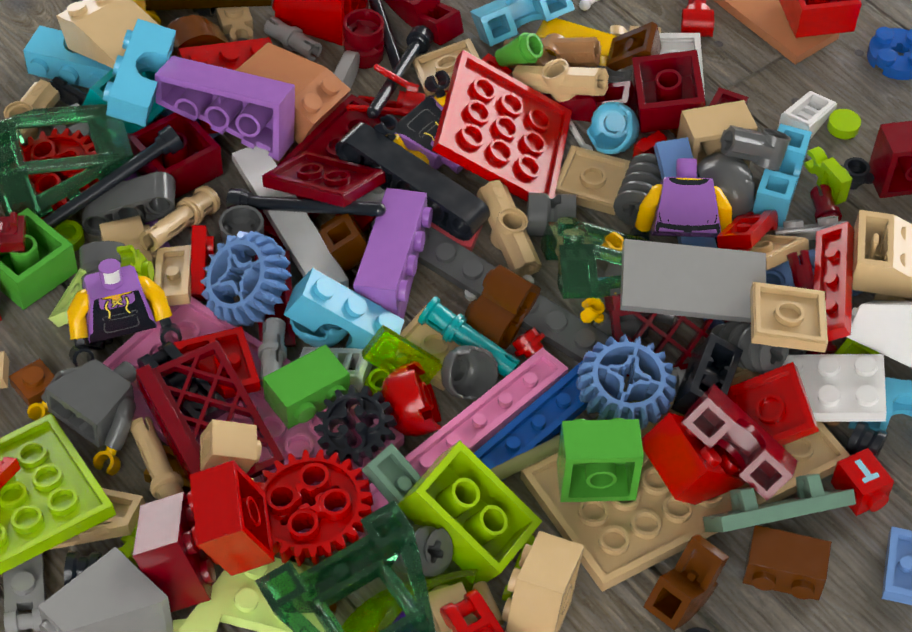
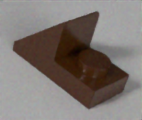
[606,22,661,71]

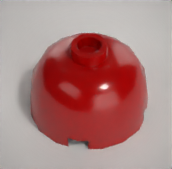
[380,361,442,437]

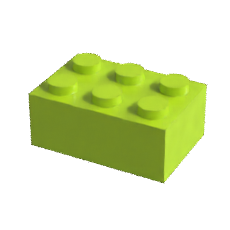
[397,440,542,583]

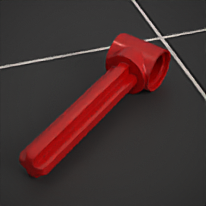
[681,0,714,37]

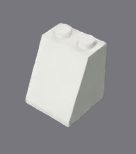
[846,300,912,368]

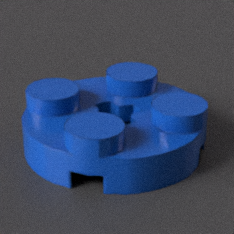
[867,27,912,80]

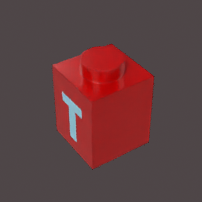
[831,448,894,516]

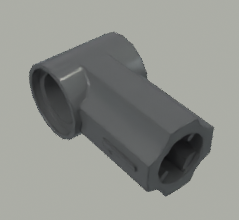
[720,125,791,171]

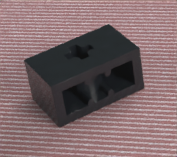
[671,333,743,416]

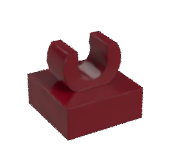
[0,212,26,253]

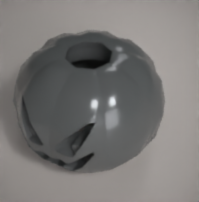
[697,152,756,221]

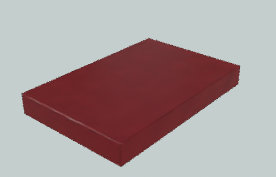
[262,151,386,208]

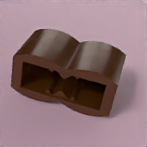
[465,264,541,349]

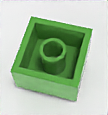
[0,208,78,310]
[557,418,644,502]

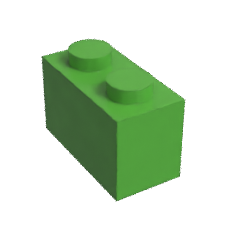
[263,344,350,429]

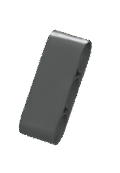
[82,172,176,236]

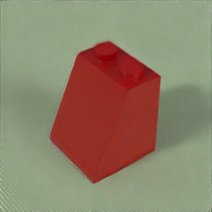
[272,0,368,46]

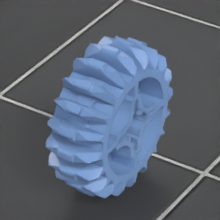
[200,231,292,327]
[576,334,677,430]

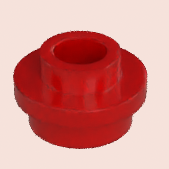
[511,327,545,358]

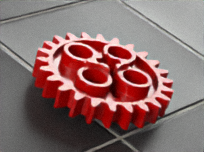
[0,128,104,219]
[255,449,374,567]

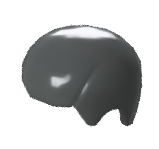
[440,345,498,400]

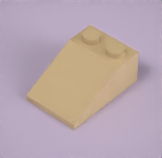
[56,0,159,68]

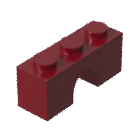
[682,384,798,501]

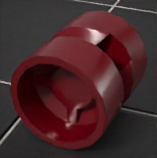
[343,8,384,69]

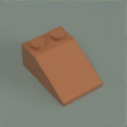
[235,42,351,144]

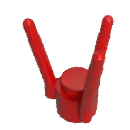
[346,64,425,117]

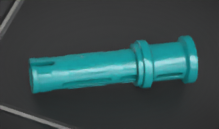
[418,296,521,377]

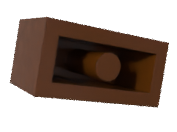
[743,525,832,600]

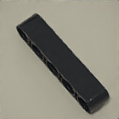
[335,122,490,241]

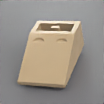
[852,210,912,299]

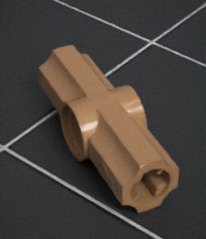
[503,33,601,68]

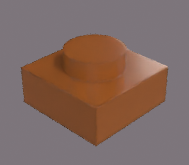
[8,358,54,406]

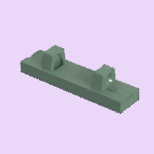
[703,474,856,532]

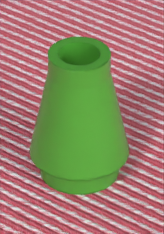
[495,32,543,67]

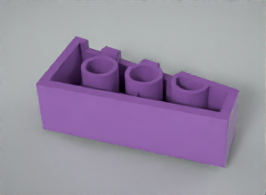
[155,56,295,161]
[353,188,433,333]

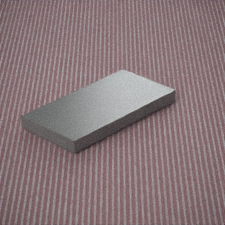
[620,239,766,323]

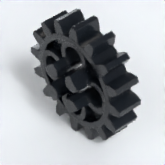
[314,385,398,467]

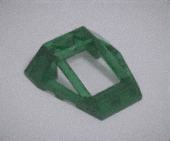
[0,104,134,217]
[541,217,663,299]
[255,500,437,632]

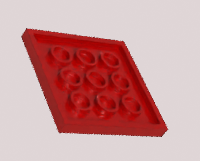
[432,50,572,201]

